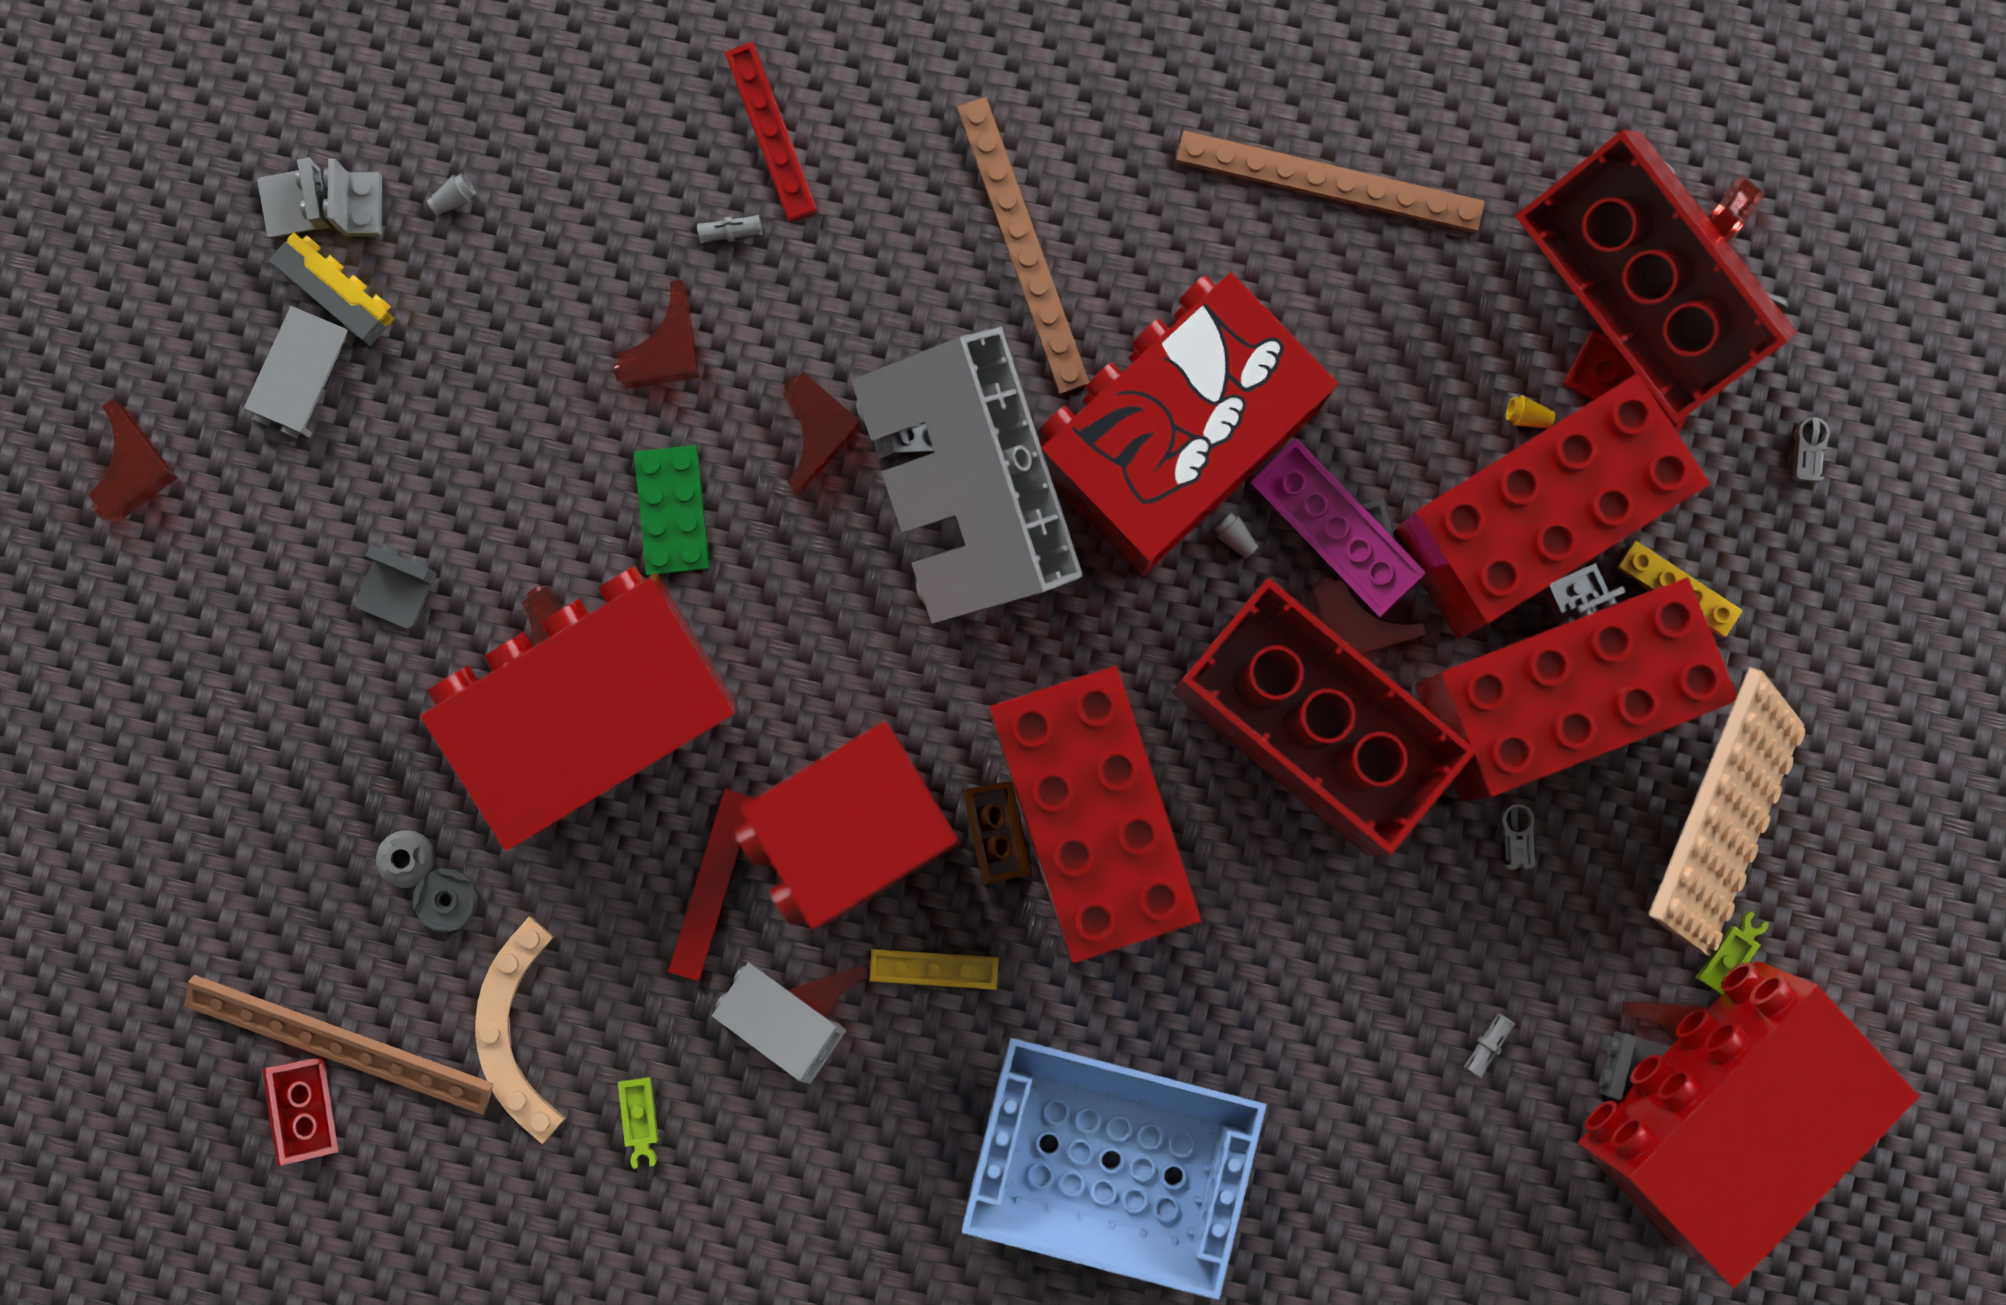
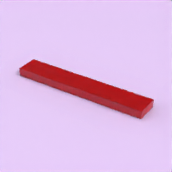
[724,41,818,224]
[668,789,755,981]

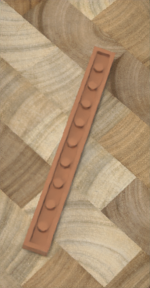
[957,97,1089,395]
[1176,130,1485,234]
[184,975,493,1115]

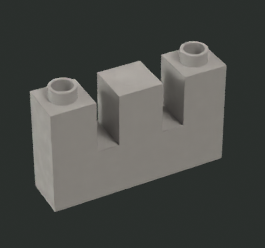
[851,327,1083,623]

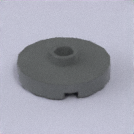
[412,868,478,932]

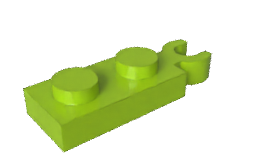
[1695,911,1769,996]
[618,1077,659,1169]

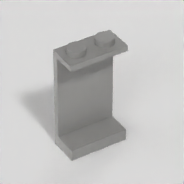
[244,306,356,439]
[712,962,846,1084]

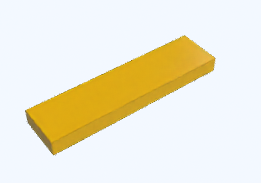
[869,949,999,990]

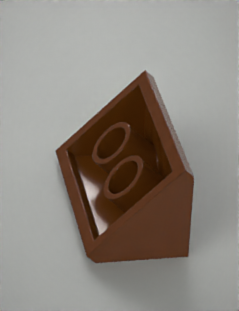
[963,781,1031,884]

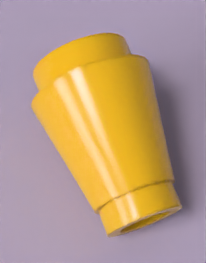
[1506,395,1556,429]

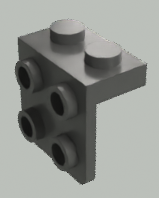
[355,543,437,629]
[1599,1031,1671,1100]

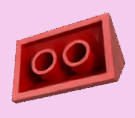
[262,1057,338,1166]

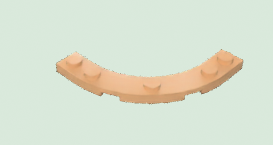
[475,916,565,1144]

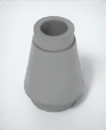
[427,173,476,215]
[1213,512,1258,559]

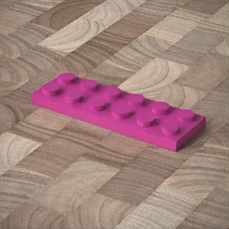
[1251,438,1428,618]

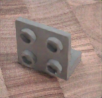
[258,157,330,239]
[323,159,382,236]

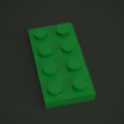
[634,445,710,577]

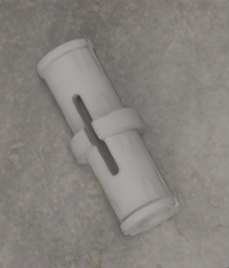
[697,215,762,244]
[1463,1013,1515,1078]

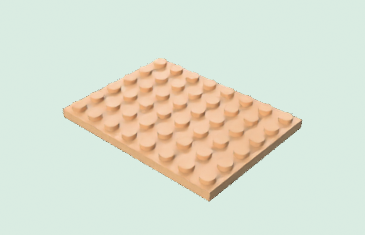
[1649,667,1805,957]

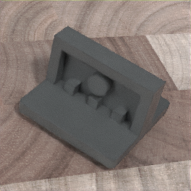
[1541,563,1625,627]

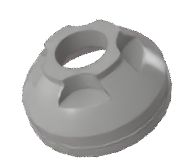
[376,830,435,888]

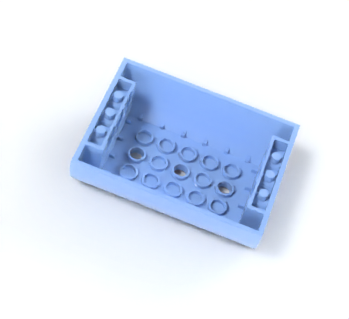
[961,1038,1266,1300]

